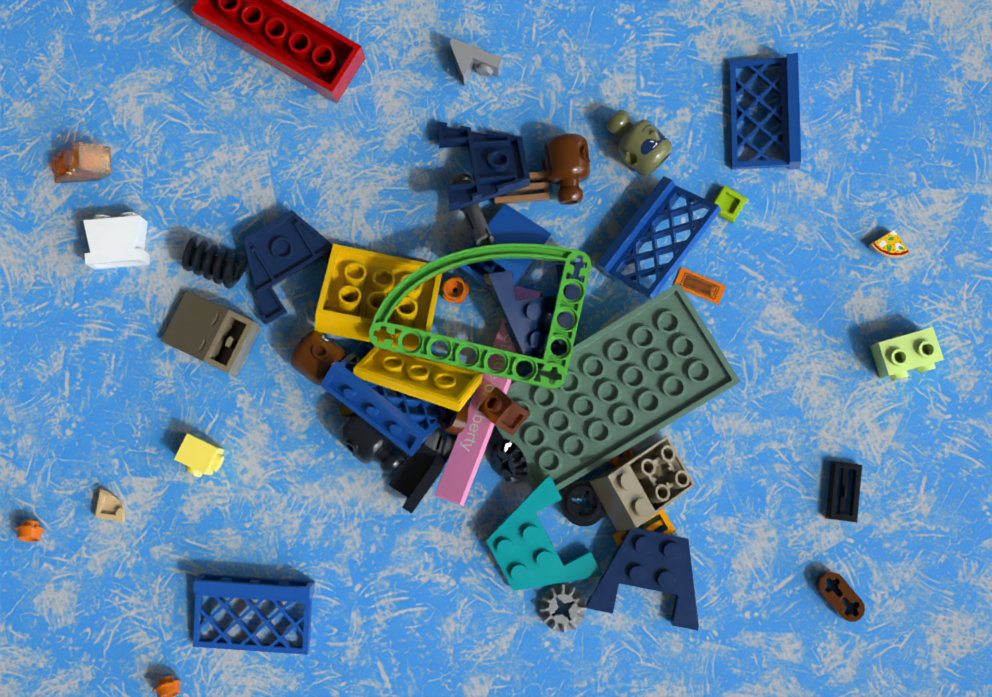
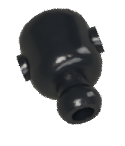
[337,412,405,474]

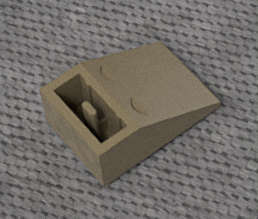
[161,291,261,377]
[589,436,695,532]

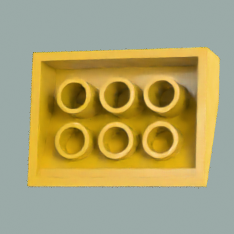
[314,244,442,350]

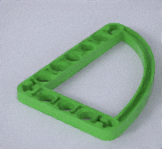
[369,243,591,389]

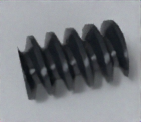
[182,236,248,289]

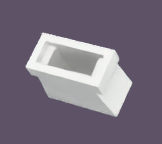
[83,212,150,270]

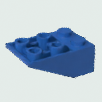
[457,204,551,295]

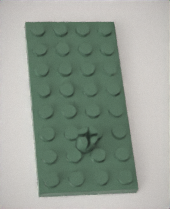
[495,283,740,491]

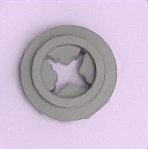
[540,584,586,632]

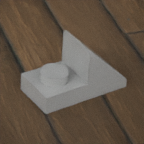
[450,38,503,86]

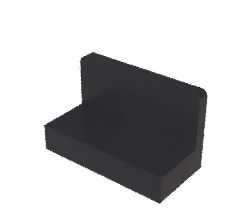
[389,444,447,514]

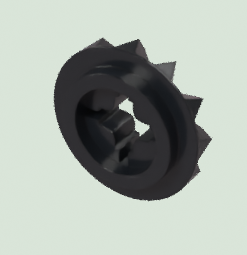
[491,439,528,484]
[561,480,605,526]

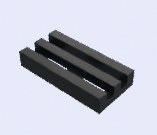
[826,461,862,522]

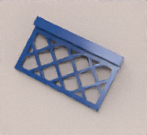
[730,53,801,170]
[596,176,721,300]
[320,344,440,457]
[193,574,315,655]

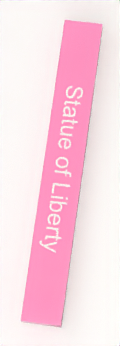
[434,286,544,506]

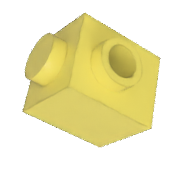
[174,433,225,477]

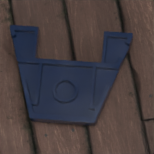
[436,122,530,212]
[243,210,333,325]
[484,262,584,356]
[586,528,699,631]

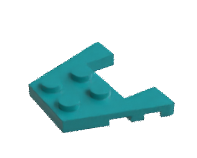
[486,474,602,591]

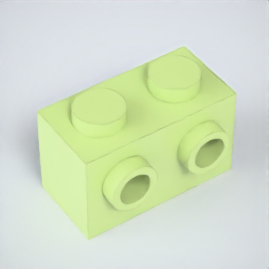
[870,327,944,381]

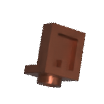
[479,387,530,436]

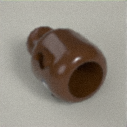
[542,133,590,205]
[289,330,353,386]

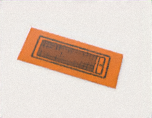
[673,267,726,305]

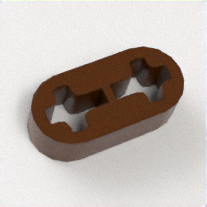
[440,401,468,435]
[816,571,865,622]

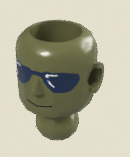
[606,110,672,176]

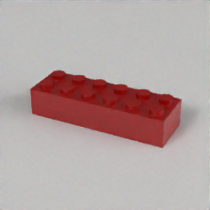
[191,0,366,103]

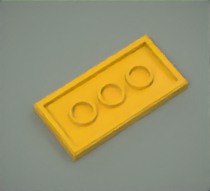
[353,347,483,412]

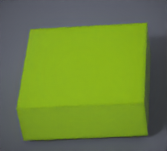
[713,185,748,224]

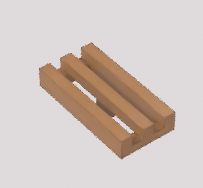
[494,171,550,205]

